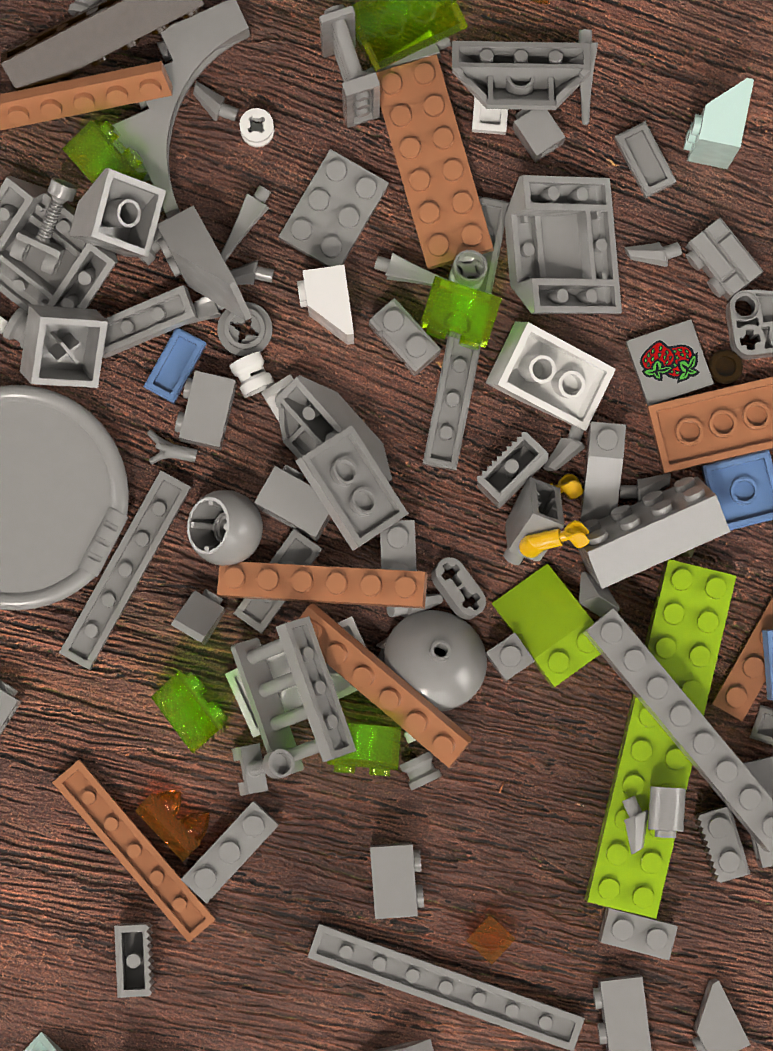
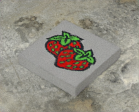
[625,319,714,407]

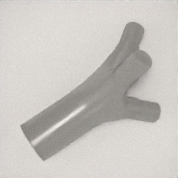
[147,429,198,464]

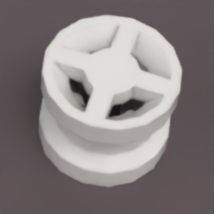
[239,108,275,148]

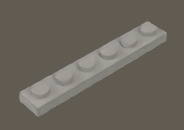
[59,470,192,670]

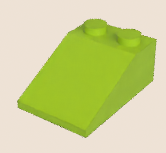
[491,563,600,688]

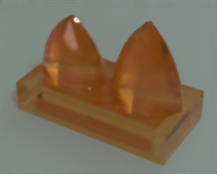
[135,790,210,862]

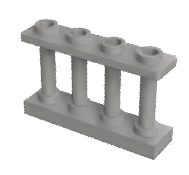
[319,4,380,128]
[231,616,357,779]

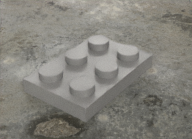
[278,149,389,267]
[295,425,409,551]

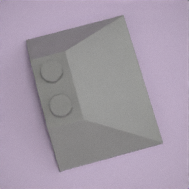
[504,175,622,314]
[0,176,118,313]

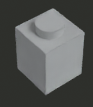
[512,109,565,162]
[485,633,535,682]

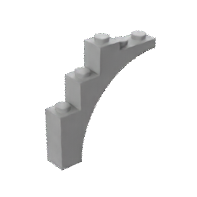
[109,0,250,218]

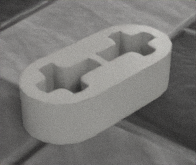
[431,557,486,620]

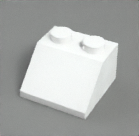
[297,265,354,345]

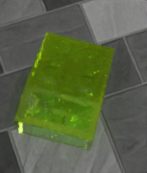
[151,670,229,754]

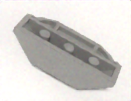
[452,41,591,110]
[275,375,392,482]

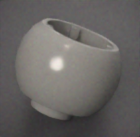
[187,490,263,566]

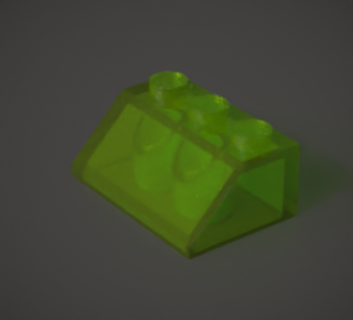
[351,0,469,72]

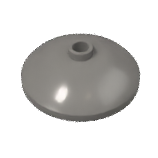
[383,610,487,711]

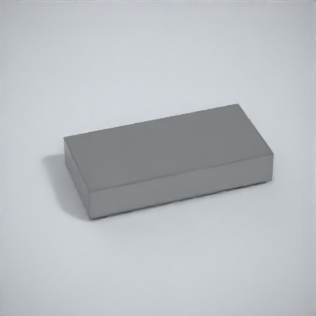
[614,121,677,199]

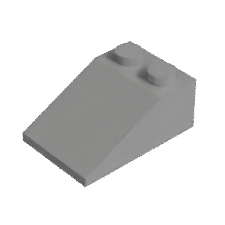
[157,205,252,321]

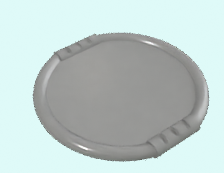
[0,385,129,610]

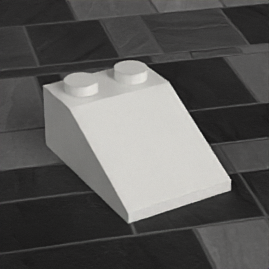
[486,321,616,431]

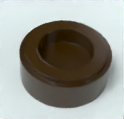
[707,349,743,385]

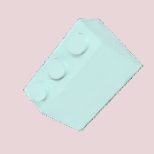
[683,78,754,169]

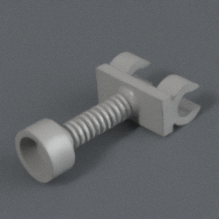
[9,177,78,275]
[231,743,294,796]

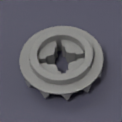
[217,302,273,356]

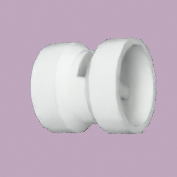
[229,351,275,398]

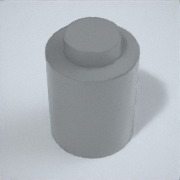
[648,786,686,838]

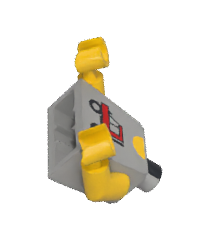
[503,474,589,565]

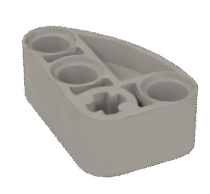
[726,289,773,360]

